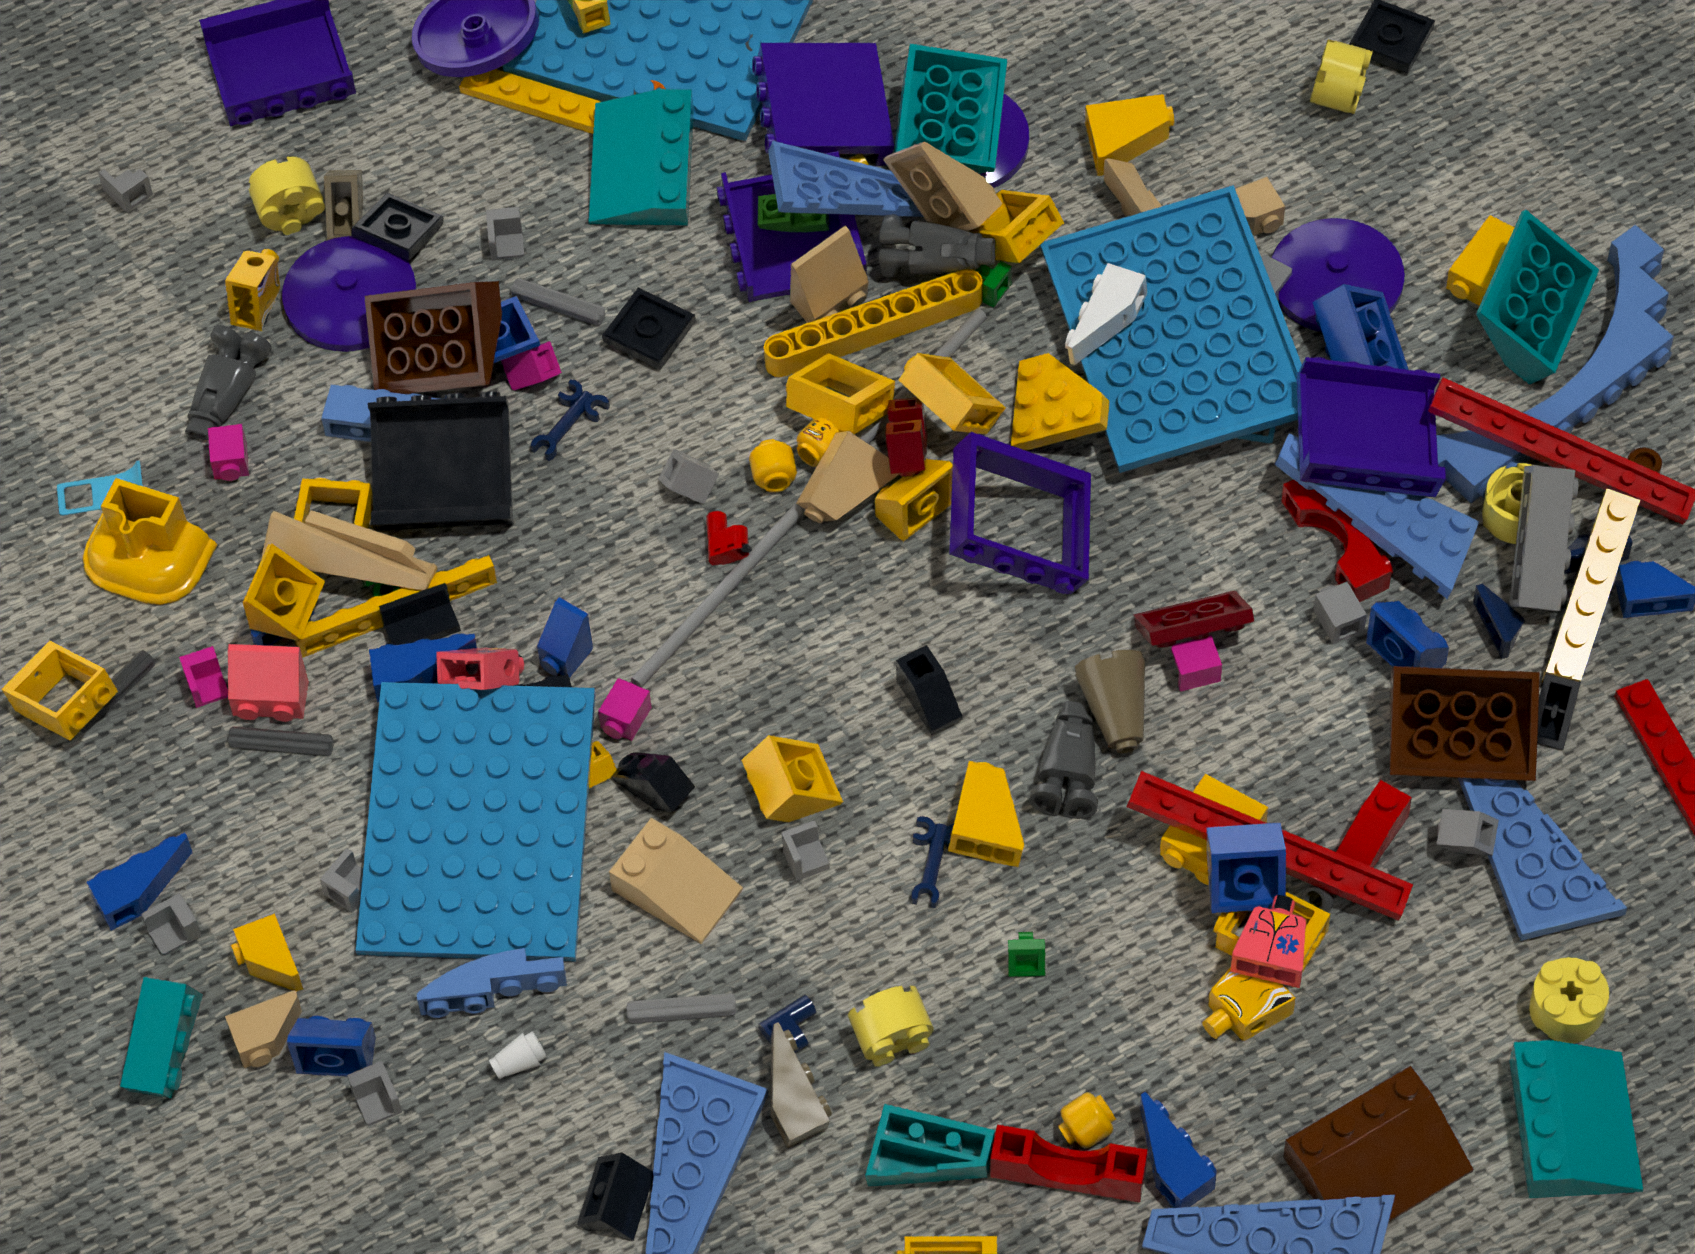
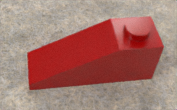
[1336,780,1412,868]

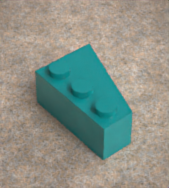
[120,977,203,1098]
[865,1104,995,1187]

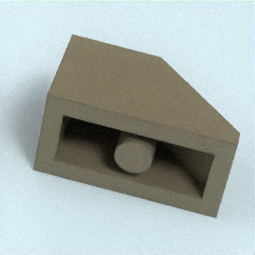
[324,170,363,240]

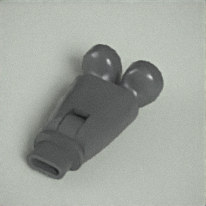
[879,214,996,278]
[185,325,272,440]
[1029,701,1098,819]

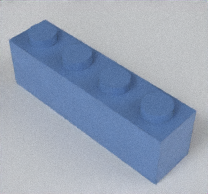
[321,385,445,442]

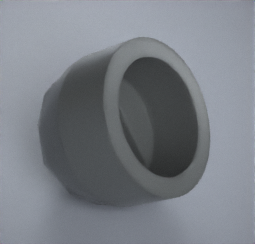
[1301,887,1334,912]

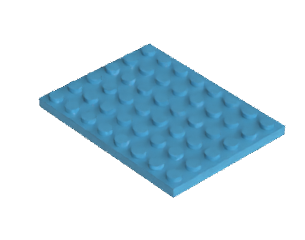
[503,0,813,141]
[1040,185,1302,473]
[355,682,596,962]

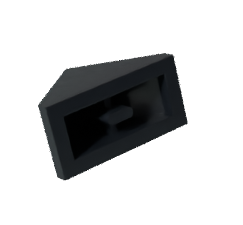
[1537,672,1581,750]

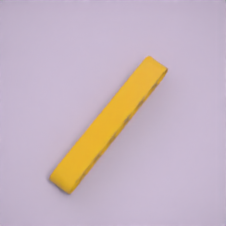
[764,269,983,377]

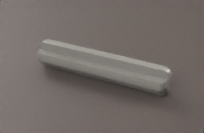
[511,278,606,326]
[626,993,736,1023]

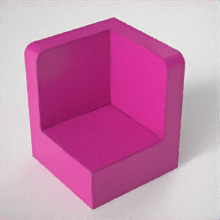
[501,341,562,390]
[1171,635,1222,692]
[179,646,228,708]

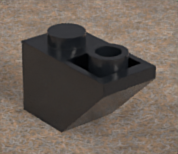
[896,645,963,735]
[611,752,695,812]

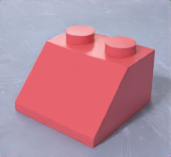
[228,644,309,722]

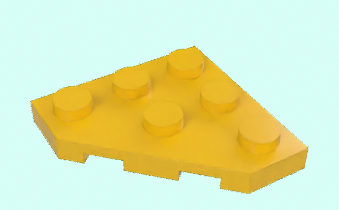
[1011,353,1109,451]

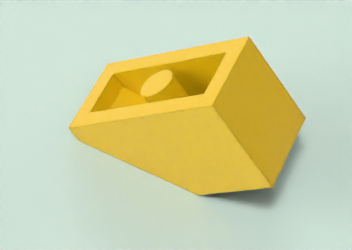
[231,913,303,992]

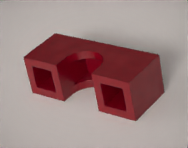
[885,397,928,477]

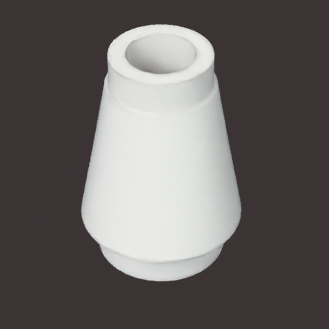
[489,1031,547,1079]

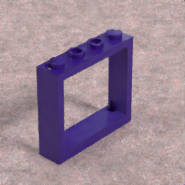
[949,432,1091,594]

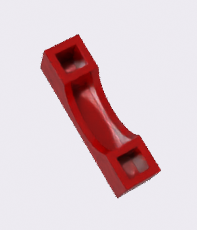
[1281,479,1393,602]
[990,1124,1148,1203]

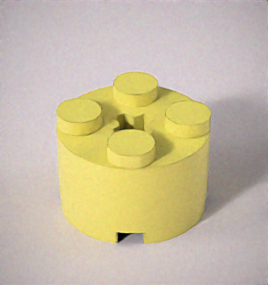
[1310,39,1373,114]
[248,157,325,235]
[1482,463,1532,544]
[1529,957,1609,1043]
[848,985,934,1067]

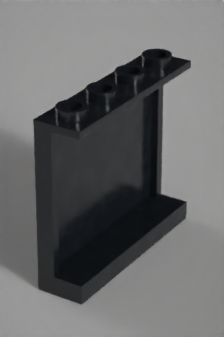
[368,391,513,531]

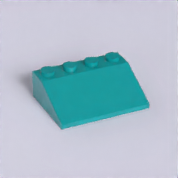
[894,43,1007,173]
[589,89,694,226]
[1476,209,1599,385]
[1509,1040,1643,1199]

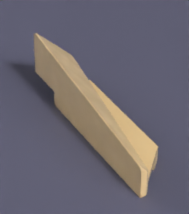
[1104,158,1162,217]
[262,510,438,591]

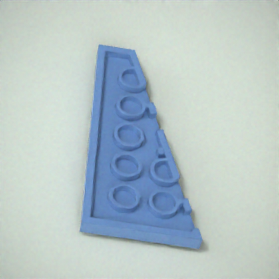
[768,141,924,217]
[1275,433,1480,599]
[1458,778,1627,941]
[646,1052,768,1254]
[1142,1195,1395,1254]

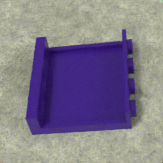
[199,0,356,126]
[752,43,894,166]
[716,151,867,302]
[1297,357,1446,497]

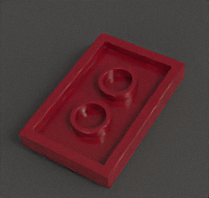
[1133,590,1255,648]

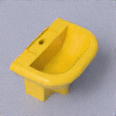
[83,478,217,605]

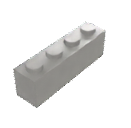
[1509,465,1578,611]

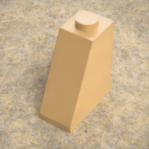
[796,431,899,523]

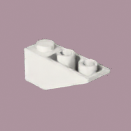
[1065,263,1148,365]

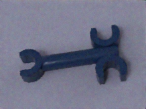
[531,379,610,461]
[911,816,954,908]

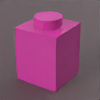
[208,424,249,481]
[598,678,652,741]

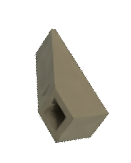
[770,1022,832,1148]

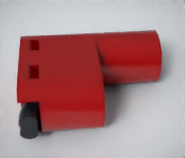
[706,511,752,565]

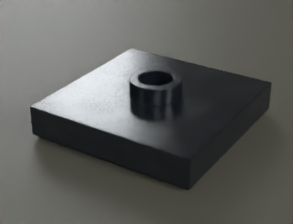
[1349,0,1435,73]
[352,193,444,261]
[602,287,696,369]

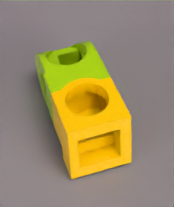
[567,0,611,34]

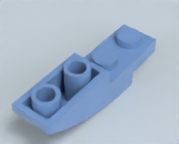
[417,948,567,1018]

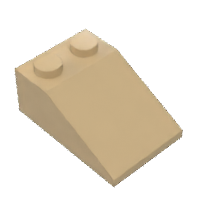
[883,142,1002,231]
[790,226,869,323]
[609,818,743,944]

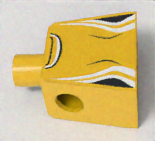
[225,249,280,331]
[1202,967,1296,1041]

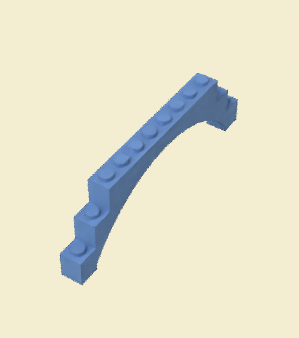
[1437,225,1674,503]

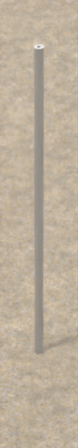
[631,309,987,688]

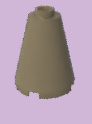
[1075,650,1145,753]

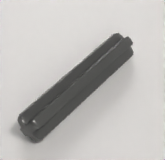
[80,650,155,733]
[228,726,334,756]

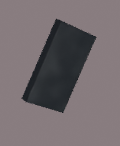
[379,583,461,645]
[577,1152,654,1241]

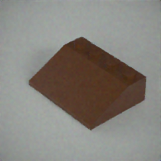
[364,281,502,394]
[1389,666,1540,781]
[1283,1066,1474,1223]

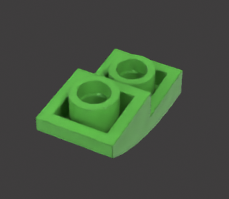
[758,194,829,232]

